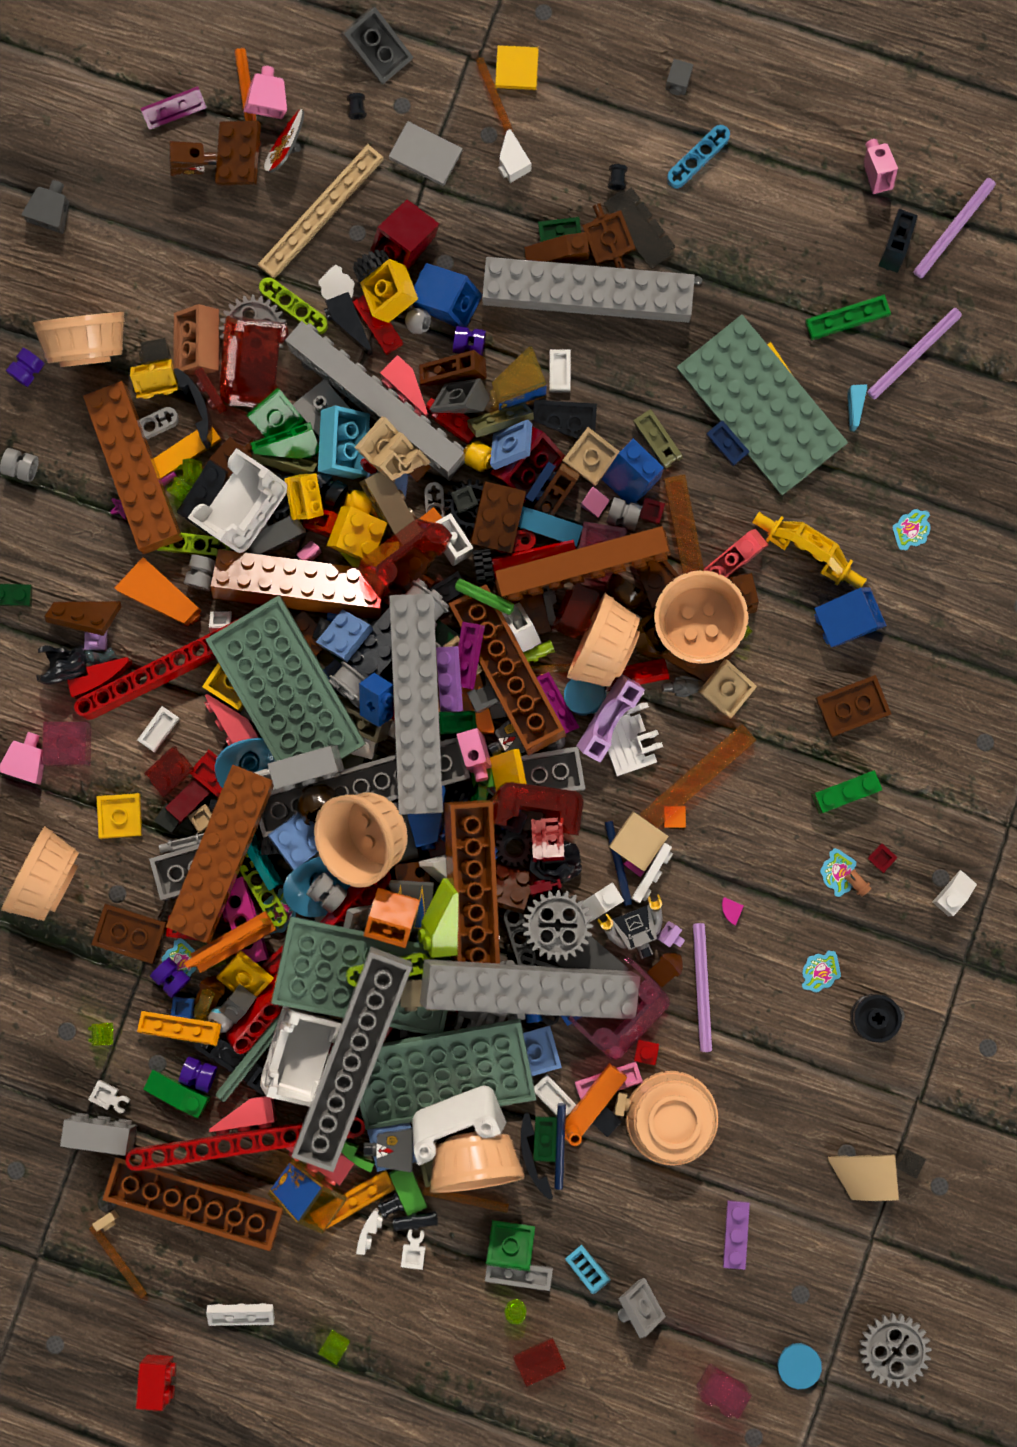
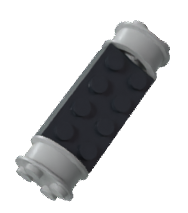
[329,578,449,709]

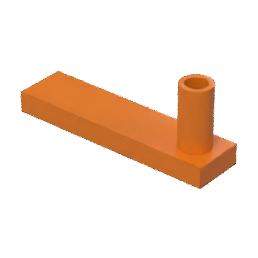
[565,1063,627,1146]

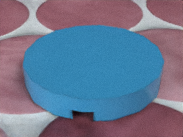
[564,679,606,716]
[777,1343,822,1389]

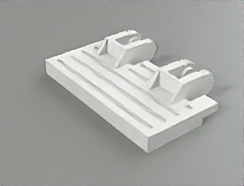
[594,690,663,777]

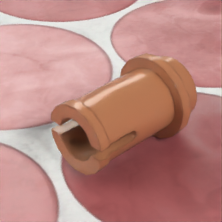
[844,869,871,897]

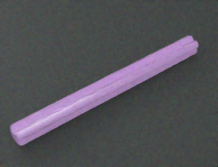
[914,178,996,278]
[867,308,962,399]
[693,923,712,1052]

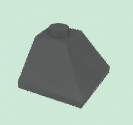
[430,378,490,414]

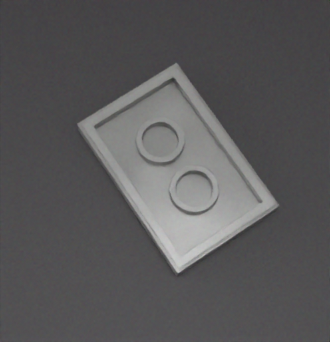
[389,121,463,186]

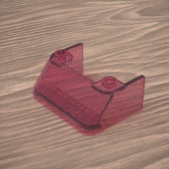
[568,956,670,1060]

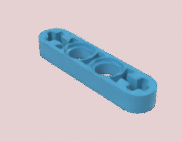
[667,125,730,189]

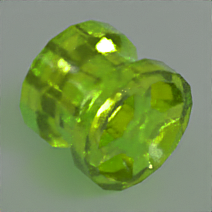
[166,477,192,502]
[505,1299,526,1324]

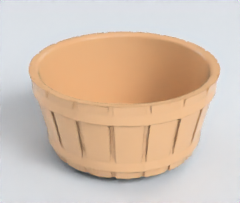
[32,312,125,367]
[654,571,748,664]
[567,593,640,687]
[314,793,408,887]
[1,826,79,921]
[625,1071,718,1165]
[430,1132,525,1193]

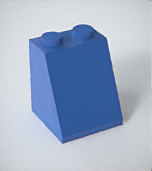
[412,263,483,328]
[602,439,664,504]
[814,587,887,647]
[407,786,447,852]

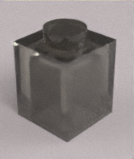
[138,338,171,364]
[895,1146,926,1179]

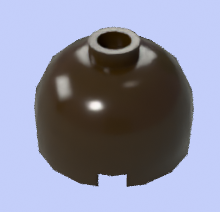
[605,572,649,611]
[635,614,670,658]
[297,784,339,825]

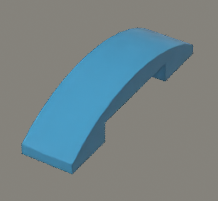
[518,506,583,546]

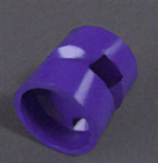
[453,326,486,356]
[5,347,45,387]
[150,957,191,998]
[178,1056,217,1093]

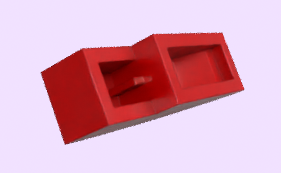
[67,657,132,699]

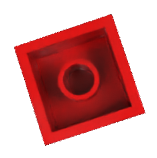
[136,1354,176,1411]

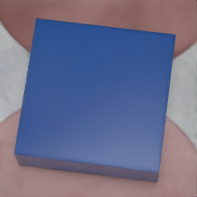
[171,997,195,1019]

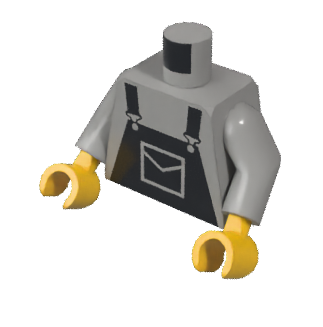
[597,895,663,959]

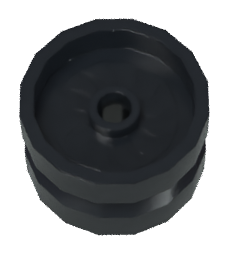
[850,994,902,1043]

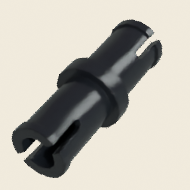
[393,1211,438,1232]

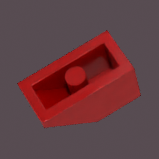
[302,510,338,538]

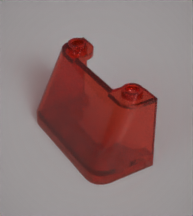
[219,316,288,407]
[359,519,453,599]
[490,782,583,836]

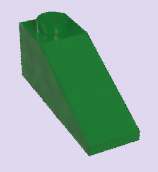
[251,422,319,459]
[143,1070,211,1118]

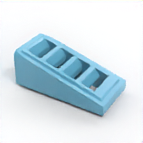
[847,385,867,431]
[565,1245,611,1294]

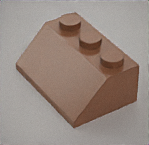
[173,304,220,375]

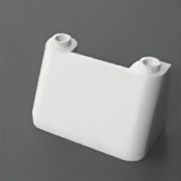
[188,448,287,553]
[260,1006,341,1106]
[412,1085,506,1165]

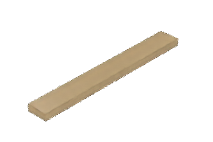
[258,144,384,279]

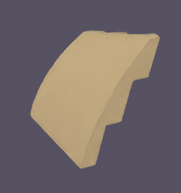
[354,416,430,481]
[828,1155,899,1201]

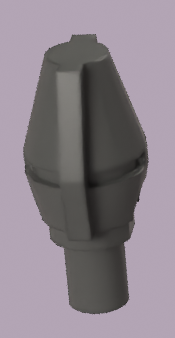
[661,676,699,697]

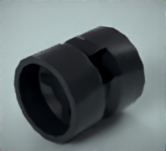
[317,473,348,509]

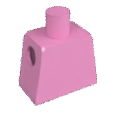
[244,66,287,119]
[864,139,898,194]
[456,728,492,782]
[0,732,46,785]

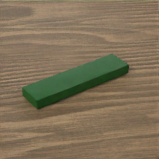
[805,294,891,341]

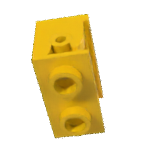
[130,359,178,399]
[284,473,324,520]

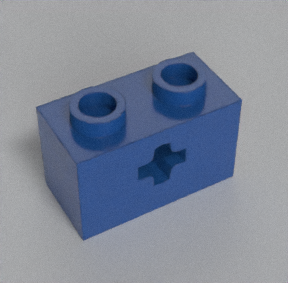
[359,673,394,727]

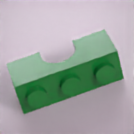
[812,770,883,814]

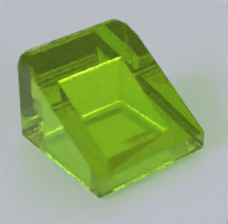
[318,1330,350,1365]

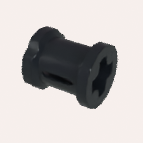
[347,93,367,120]
[607,164,628,191]
[377,1192,404,1219]

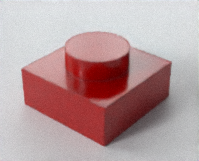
[634,1039,659,1065]

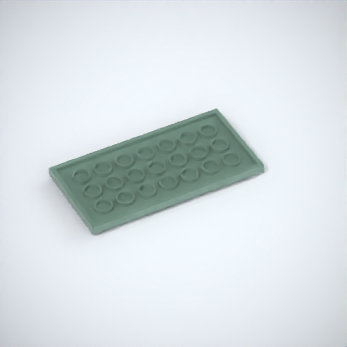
[677,314,848,496]
[205,596,366,784]
[271,916,451,1035]
[360,1019,536,1130]

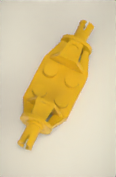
[752,511,867,589]

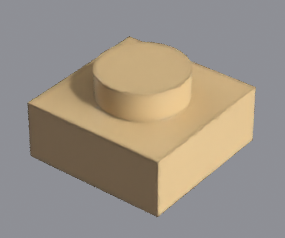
[614,1092,630,1116]
[92,1209,119,1232]

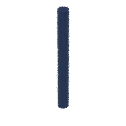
[605,821,633,906]
[554,1103,566,1190]

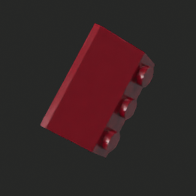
[490,427,565,505]

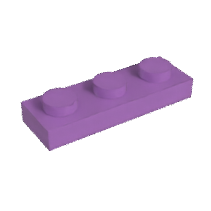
[436,646,463,712]
[723,1200,750,1269]

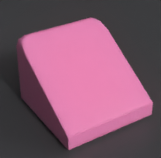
[581,487,610,518]
[297,541,322,561]

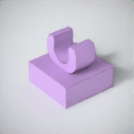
[84,631,107,651]
[657,921,685,947]

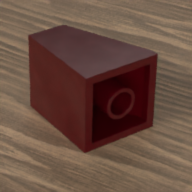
[370,200,440,271]

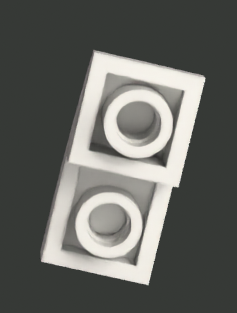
[356,1208,383,1255]

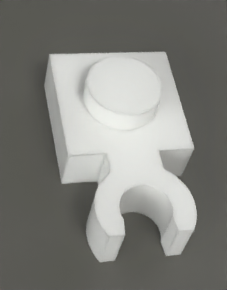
[88,1080,130,1113]
[401,1229,426,1270]

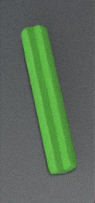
[455,579,514,615]

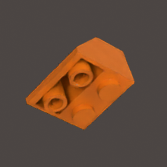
[363,888,420,948]

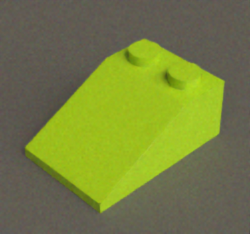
[418,878,459,958]

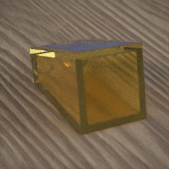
[489,346,547,410]
[268,1159,348,1234]

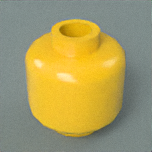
[463,441,492,472]
[344,490,375,514]

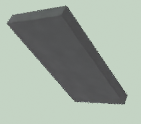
[543,912,629,971]

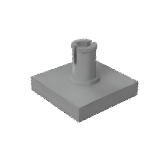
[293,379,350,438]
[618,1278,666,1338]

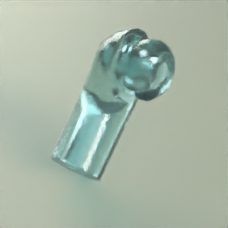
[84,647,117,665]

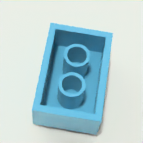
[318,405,370,479]

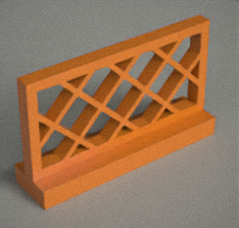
[184,911,276,973]

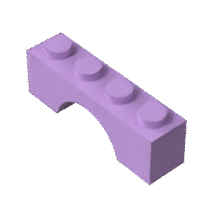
[576,674,645,763]

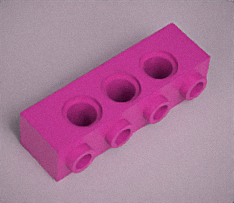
[223,877,270,963]

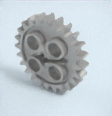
[219,295,287,364]
[523,890,593,961]
[859,1313,932,1388]

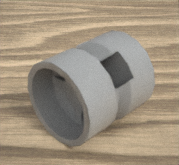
[0,448,39,482]
[606,497,642,532]
[184,555,216,591]
[306,873,348,913]

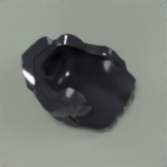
[36,645,87,685]
[529,840,582,884]

